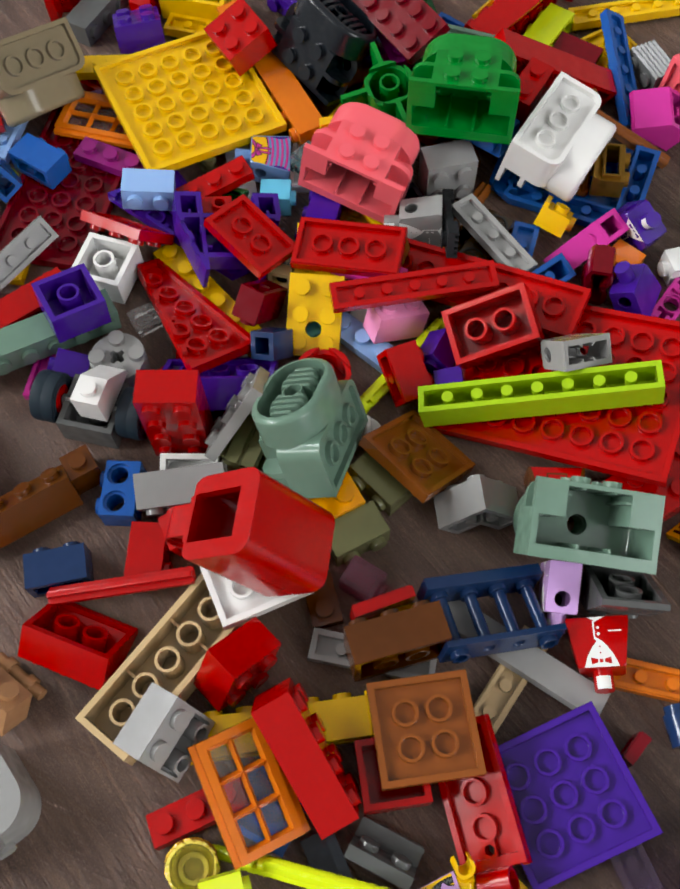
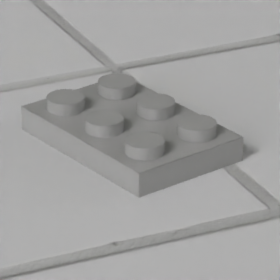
[204,366,270,462]

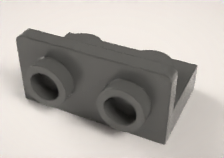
[344,815,425,889]

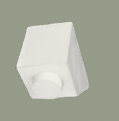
[69,365,128,422]

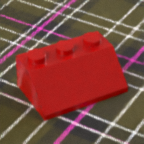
[17,603,139,690]

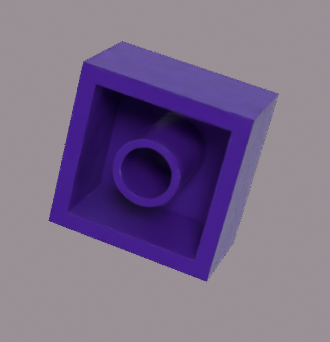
[112,4,166,54]
[31,263,112,343]

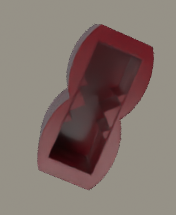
[580,244,616,305]

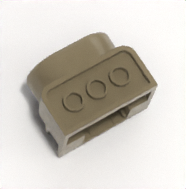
[0,17,85,127]

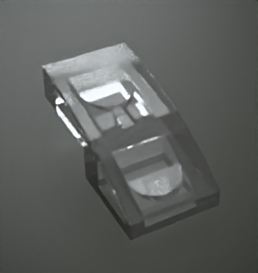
[126,302,166,338]

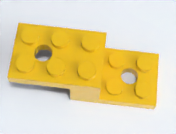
[286,223,347,356]

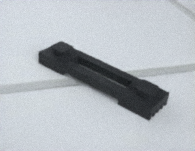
[440,189,460,258]

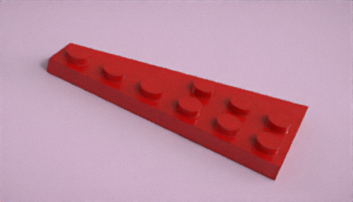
[137,258,251,374]

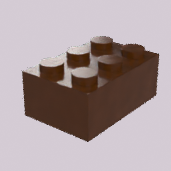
[344,600,452,682]

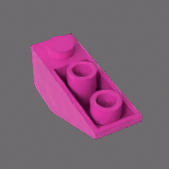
[543,208,630,270]

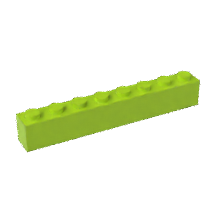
[418,360,665,427]

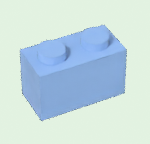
[120,168,176,211]

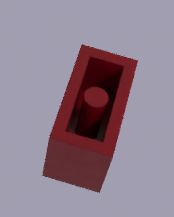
[232,278,288,327]

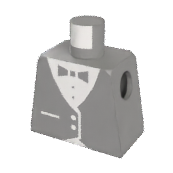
[384,195,443,247]

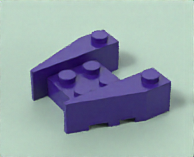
[172,191,281,288]

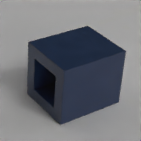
[250,327,293,361]

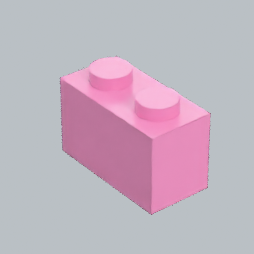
[363,301,430,344]

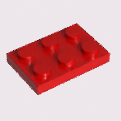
[203,194,295,280]
[80,210,175,248]

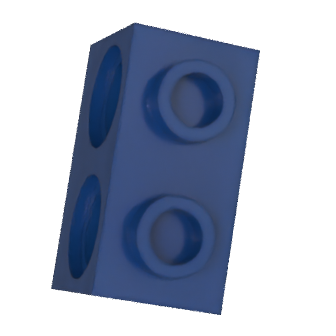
[95,460,147,526]

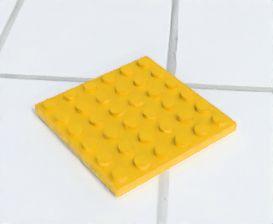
[93,30,287,170]

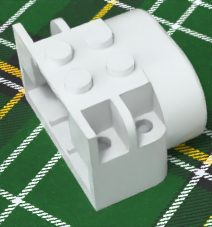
[494,71,617,202]

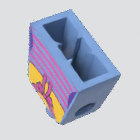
[234,136,291,183]

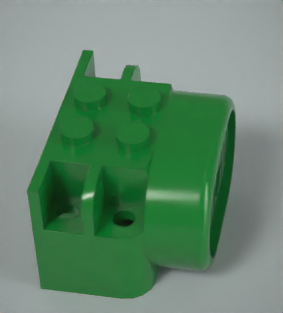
[406,33,521,145]

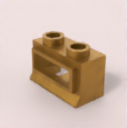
[589,143,631,198]

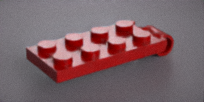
[438,714,532,889]

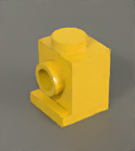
[533,195,577,238]

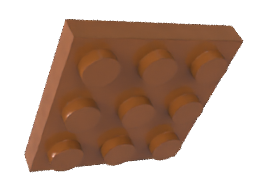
[359,409,476,503]
[366,669,487,791]

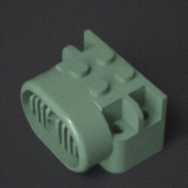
[251,358,368,498]
[513,476,666,575]

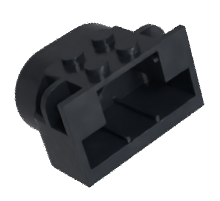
[271,0,378,107]

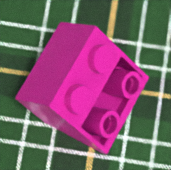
[629,86,680,151]

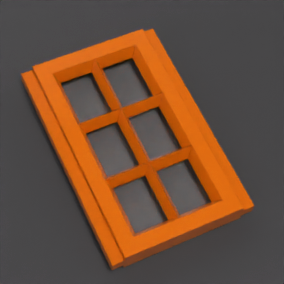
[53,91,134,150]
[187,717,311,870]

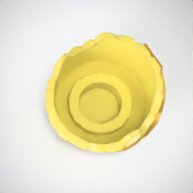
[164,837,220,889]

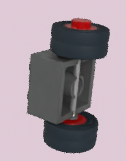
[29,369,147,449]

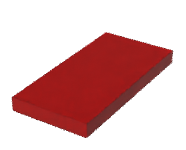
[290,216,408,277]

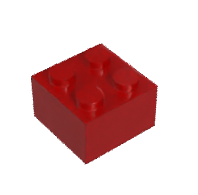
[204,0,277,77]
[193,616,281,712]
[354,737,433,816]

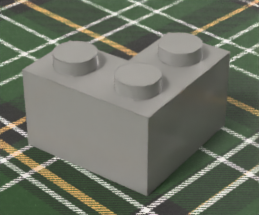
[433,474,519,534]

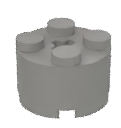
[88,330,151,387]

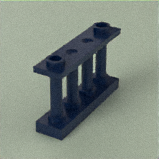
[416,563,567,664]

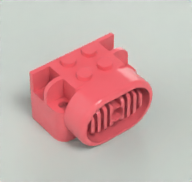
[298,102,420,224]

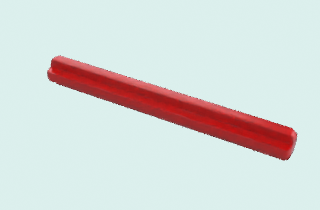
[46,566,197,606]

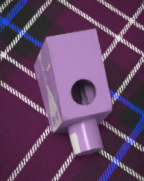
[538,560,583,634]

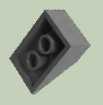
[580,564,671,619]

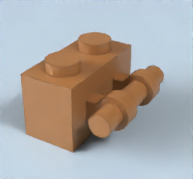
[0,652,47,737]

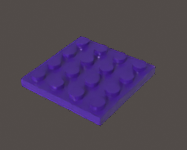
[498,701,663,889]

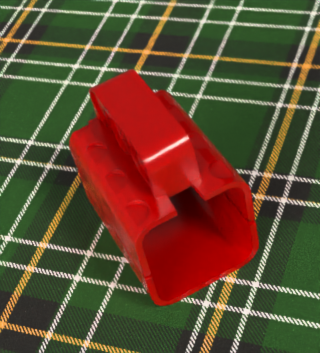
[165,467,335,597]

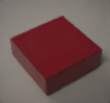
[620,731,652,768]

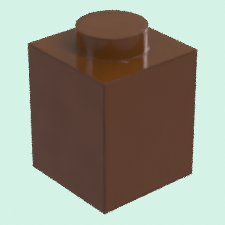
[59,444,101,495]

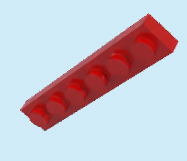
[329,260,499,313]

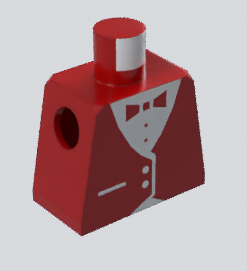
[565,615,628,694]

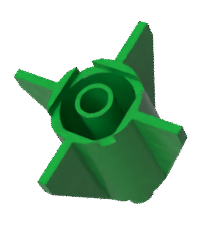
[340,41,412,123]

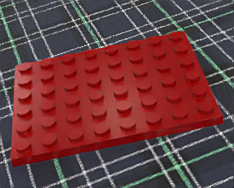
[433,305,680,488]

